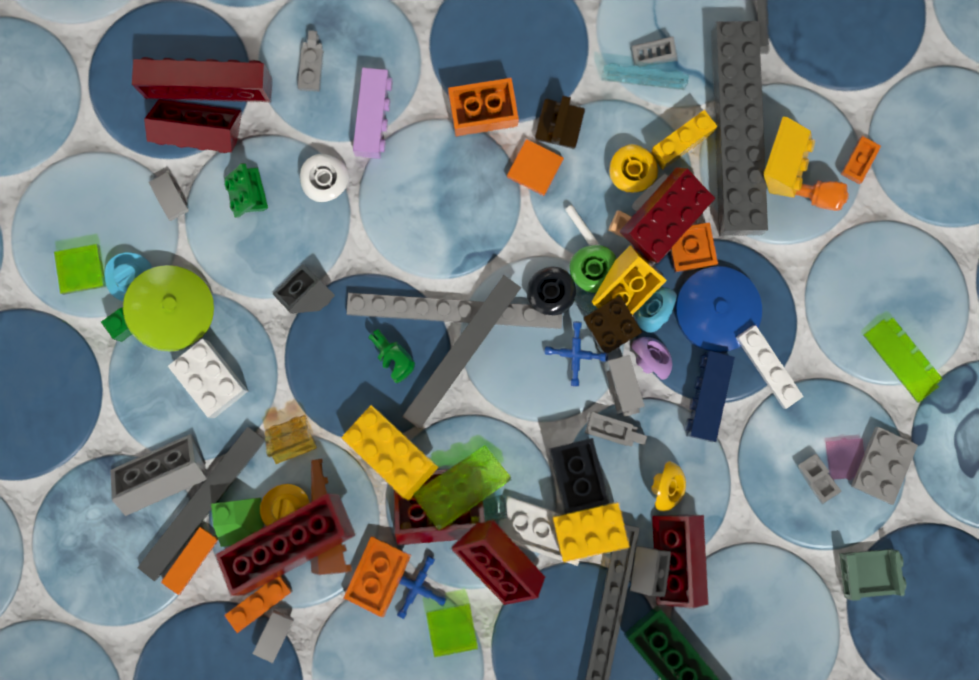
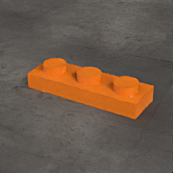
[224,576,293,633]

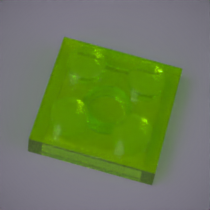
[54,244,106,295]
[426,603,478,658]

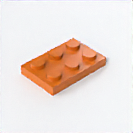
[344,536,411,617]

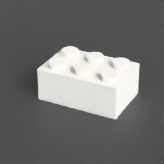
[168,339,248,418]

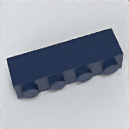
[685,351,735,442]

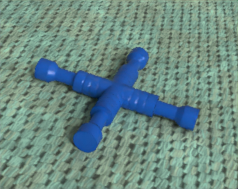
[544,321,608,387]
[397,556,447,619]

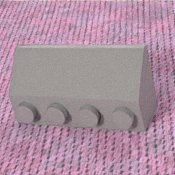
[111,434,207,516]

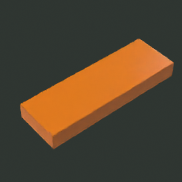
[161,527,218,595]

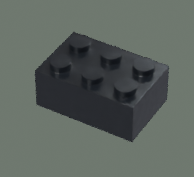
[549,438,609,514]

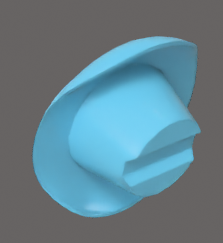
[104,252,153,301]
[634,287,677,332]

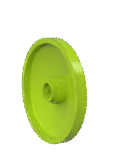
[123,265,214,352]

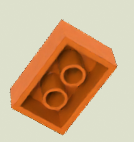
[448,78,519,137]

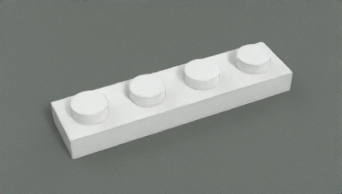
[736,325,804,409]

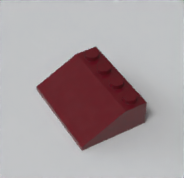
[394,467,485,545]

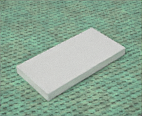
[498,496,580,566]

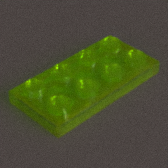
[413,445,511,530]

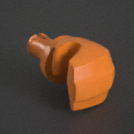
[795,180,849,211]

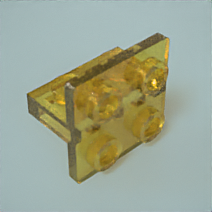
[265,415,317,464]

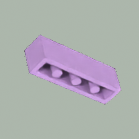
[353,68,393,159]

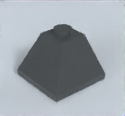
[273,264,335,314]

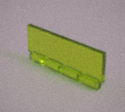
[863,317,943,403]

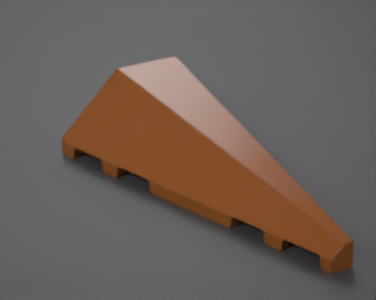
[311,459,352,575]

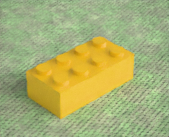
[341,405,439,500]

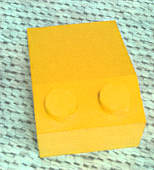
[591,245,667,315]

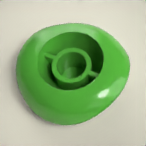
[569,245,617,293]

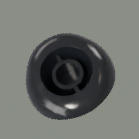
[527,266,576,316]

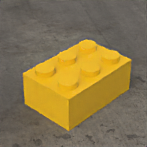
[553,502,629,562]

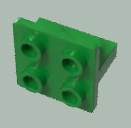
[224,163,268,218]

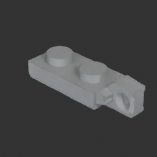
[298,31,324,92]
[585,412,647,446]

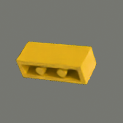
[650,109,717,170]

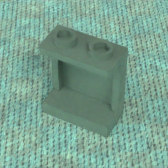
[839,549,907,601]

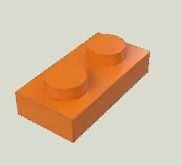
[841,136,881,184]

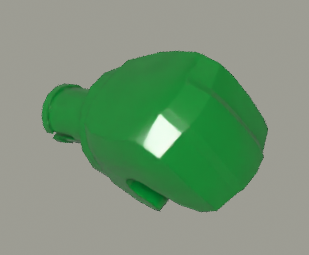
[368,329,415,384]

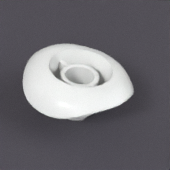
[300,154,349,202]

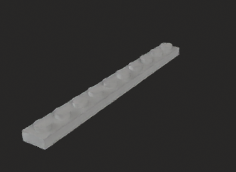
[347,293,562,329]

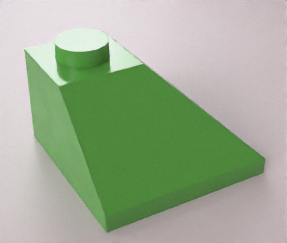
[211,497,264,547]

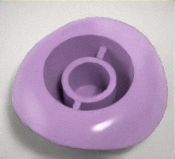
[632,337,672,380]

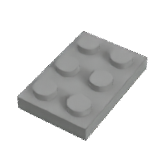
[851,427,918,505]

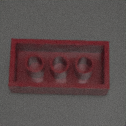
[619,168,716,263]

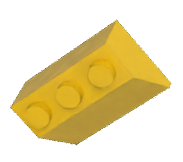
[764,116,815,198]

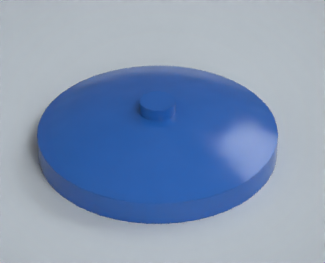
[675,266,762,352]

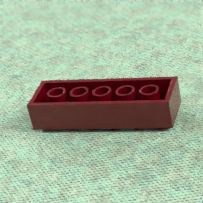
[132,57,272,102]
[215,493,356,596]

